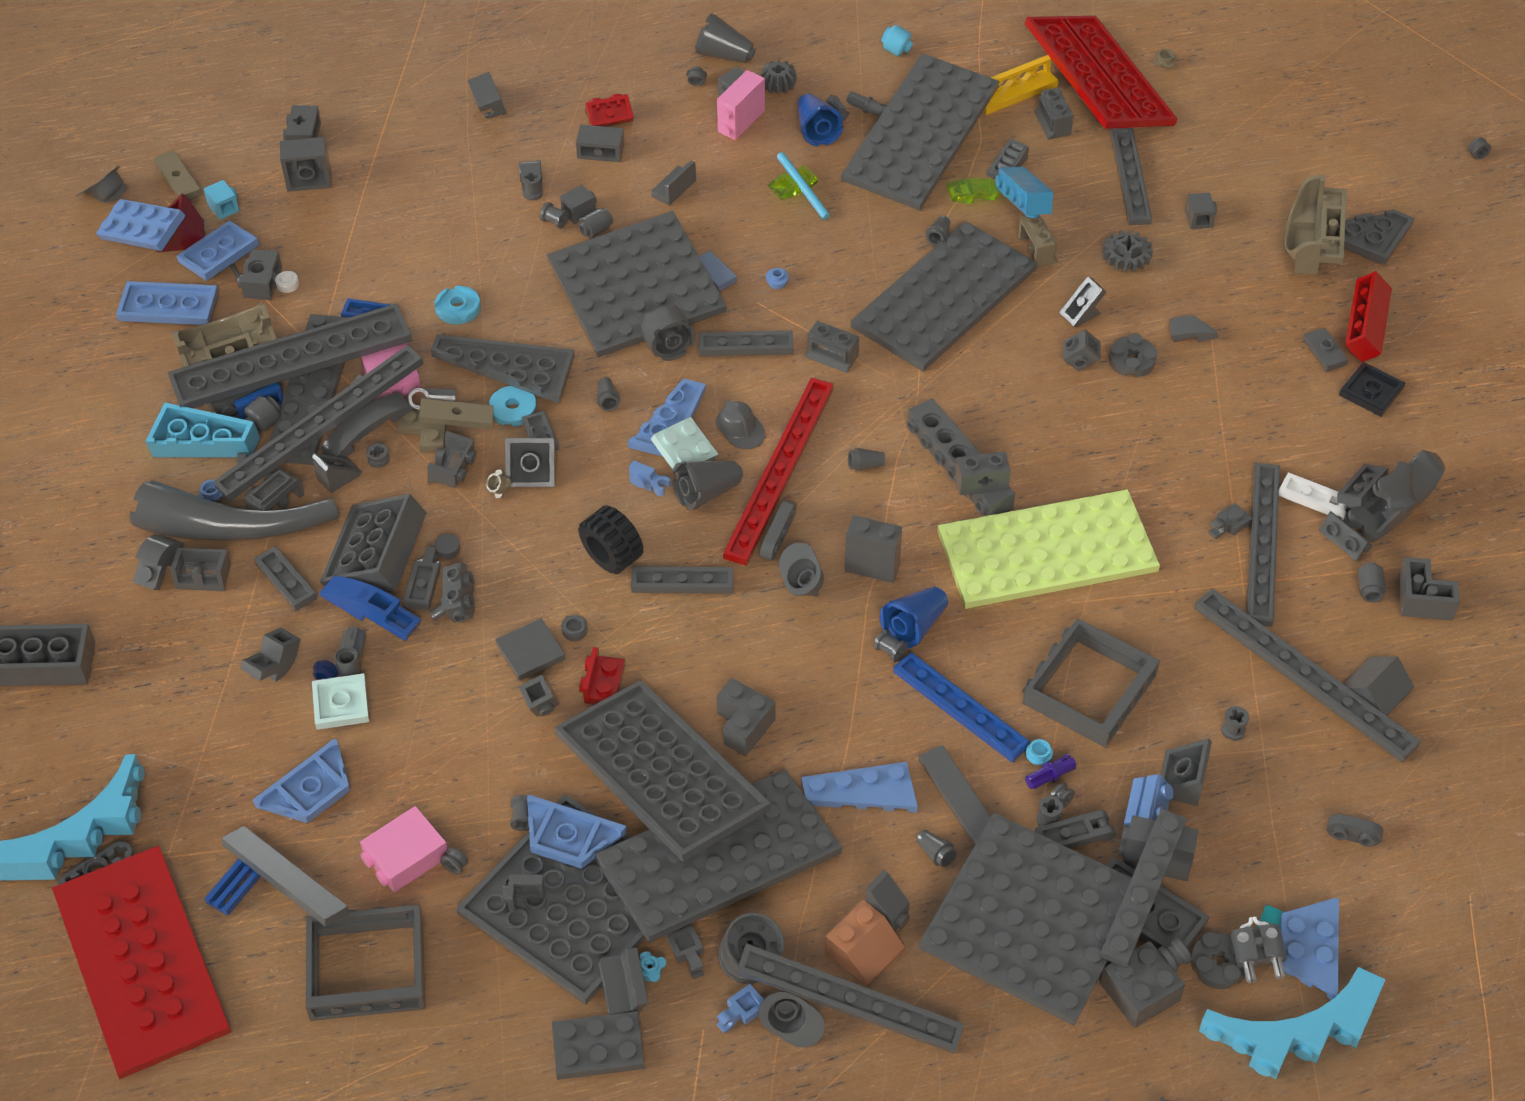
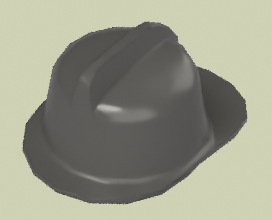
[76,166,127,203]
[716,400,765,449]
[779,543,824,596]
[759,991,825,1047]

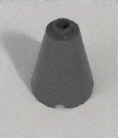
[695,13,756,63]
[672,461,743,510]

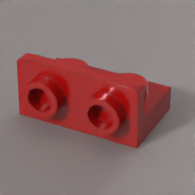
[585,94,634,127]
[579,647,625,705]

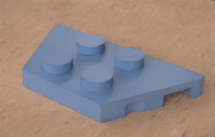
[253,738,350,823]
[527,795,627,869]
[1278,898,1339,1000]

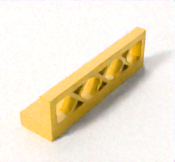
[983,55,1058,115]

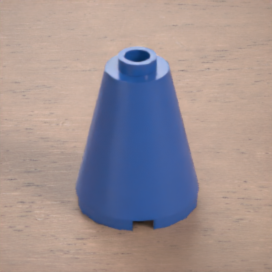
[797,93,843,146]
[880,586,948,649]

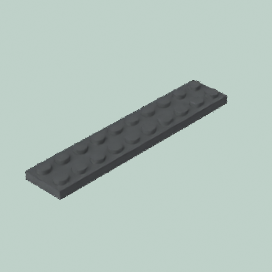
[168,303,412,408]

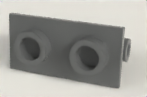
[1319,511,1372,561]

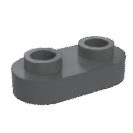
[1326,814,1384,847]

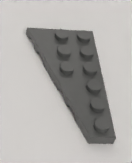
[431,334,575,404]

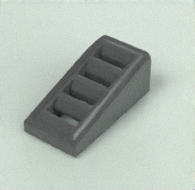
[987,139,1029,179]

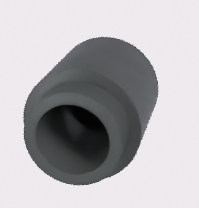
[578,208,613,238]
[1358,563,1386,602]

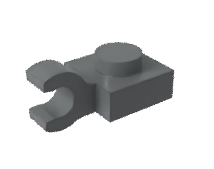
[1208,503,1253,539]
[666,925,704,979]

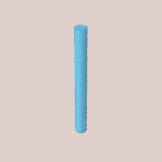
[777,152,830,220]

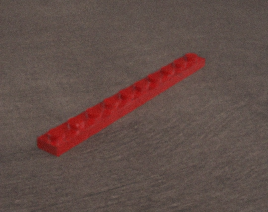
[723,377,833,566]

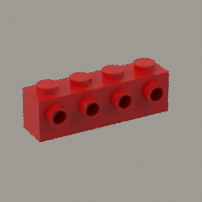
[1345,271,1392,362]

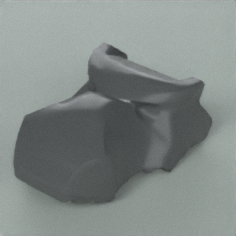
[1344,450,1445,542]

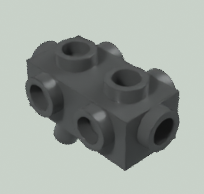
[429,563,475,623]

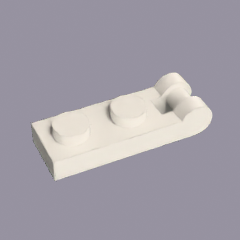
[1278,472,1350,520]

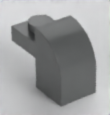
[133,535,184,590]
[241,628,301,682]

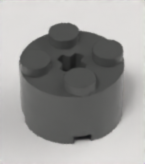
[641,305,695,361]

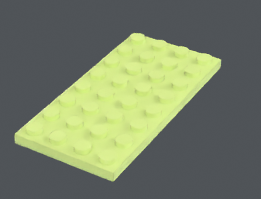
[937,489,1160,609]

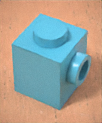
[204,180,239,220]

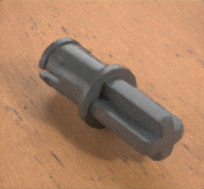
[846,92,887,117]

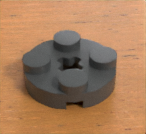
[1109,333,1158,377]
[1191,932,1245,989]

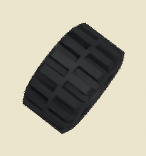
[578,505,644,574]

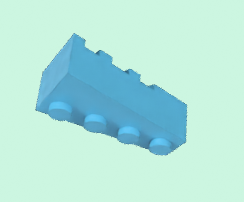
[145,402,260,457]

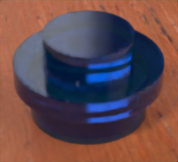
[313,660,339,680]

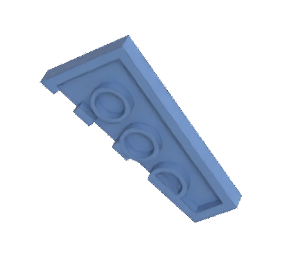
[801,762,918,813]

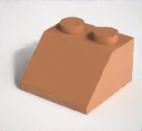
[825,900,905,987]

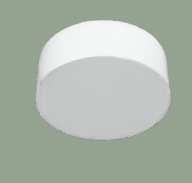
[275,271,299,293]

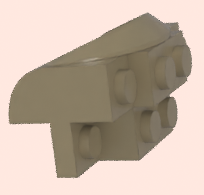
[1285,175,1347,275]
[172,303,277,367]

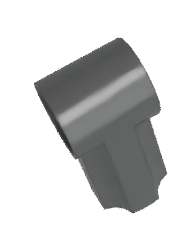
[408,387,456,409]
[335,627,366,677]

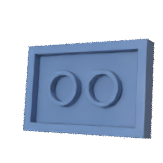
[177,220,259,281]

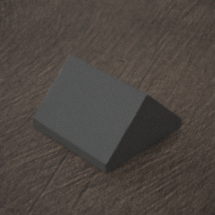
[505,438,557,487]
[1344,656,1414,716]
[1161,739,1212,806]

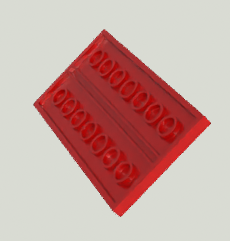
[1024,16,1178,129]
[52,845,231,1079]

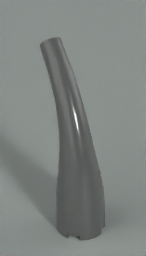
[130,480,339,540]

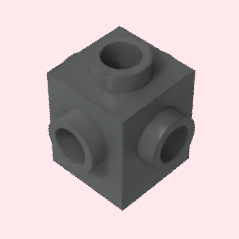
[1063,329,1101,371]

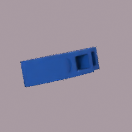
[319,576,421,641]

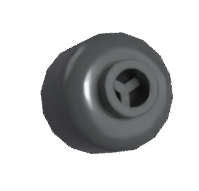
[244,396,281,431]

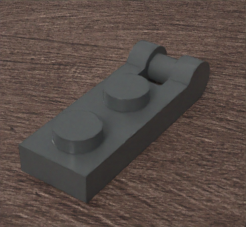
[1035,810,1116,849]

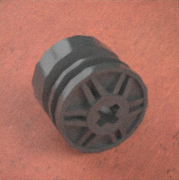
[718,913,784,984]

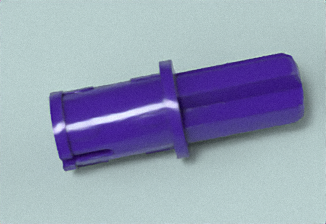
[1025,754,1076,789]

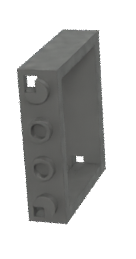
[1022,618,1160,748]
[306,904,425,1021]

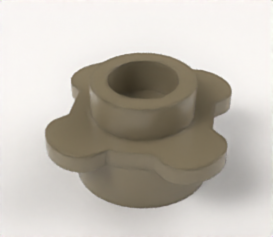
[1154,49,1177,69]
[486,469,511,499]

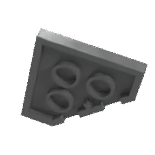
[1344,210,1414,265]

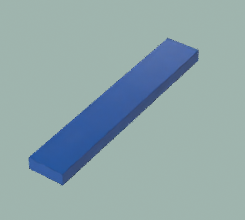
[893,652,1030,763]

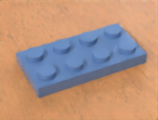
[96,199,185,251]
[116,281,219,325]

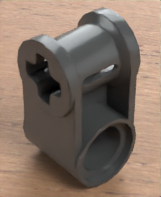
[519,160,543,200]

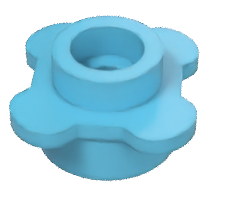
[640,952,666,982]

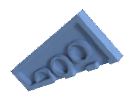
[628,378,706,457]

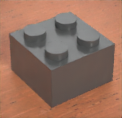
[280,137,332,192]
[1100,941,1185,1028]

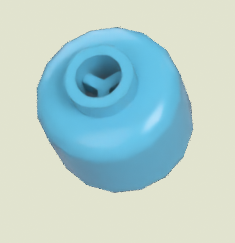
[881,25,914,57]

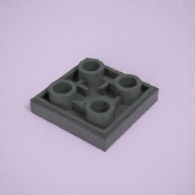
[495,618,566,681]

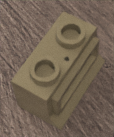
[1018,216,1058,267]

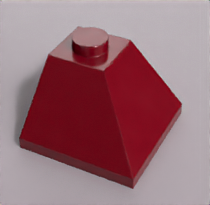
[155,193,205,252]

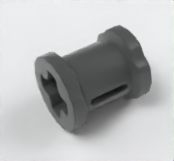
[540,202,569,229]
[873,629,908,662]
[1221,706,1249,741]
[510,795,529,831]
[1037,796,1063,826]

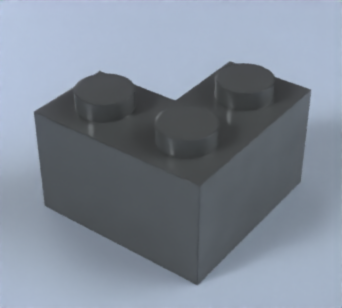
[1398,557,1460,621]
[717,678,776,756]

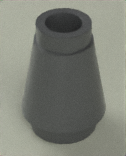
[926,216,951,246]
[597,377,620,411]
[848,448,885,472]
[916,830,957,867]

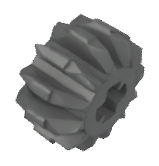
[760,60,797,95]

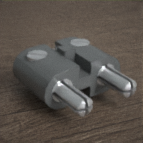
[1231,917,1287,983]

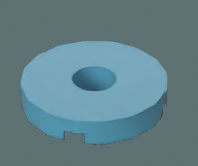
[434,286,481,325]
[489,386,537,427]

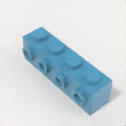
[995,167,1053,218]

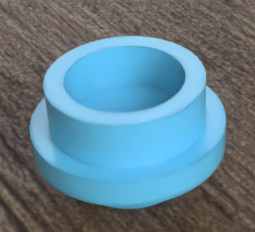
[1026,739,1053,765]

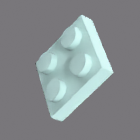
[651,417,718,469]
[312,673,370,730]

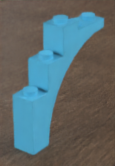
[0,754,145,881]
[1199,967,1386,1079]

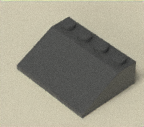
[320,494,427,592]

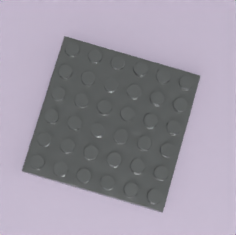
[547,211,727,357]
[456,794,645,1005]
[918,813,1131,1026]

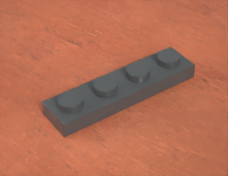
[699,331,793,356]
[631,566,733,594]

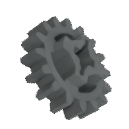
[1102,230,1153,272]

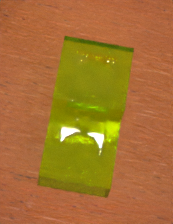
[768,165,818,200]
[947,178,999,204]

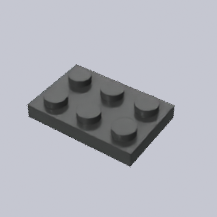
[552,1011,644,1080]

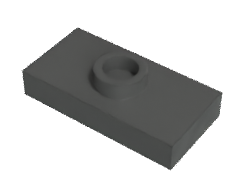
[1303,328,1348,372]
[521,411,559,451]

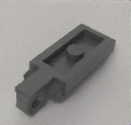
[403,546,441,610]

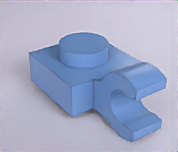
[629,460,671,496]
[717,984,764,1033]

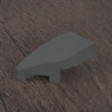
[1170,315,1218,342]

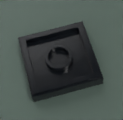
[1339,362,1405,417]

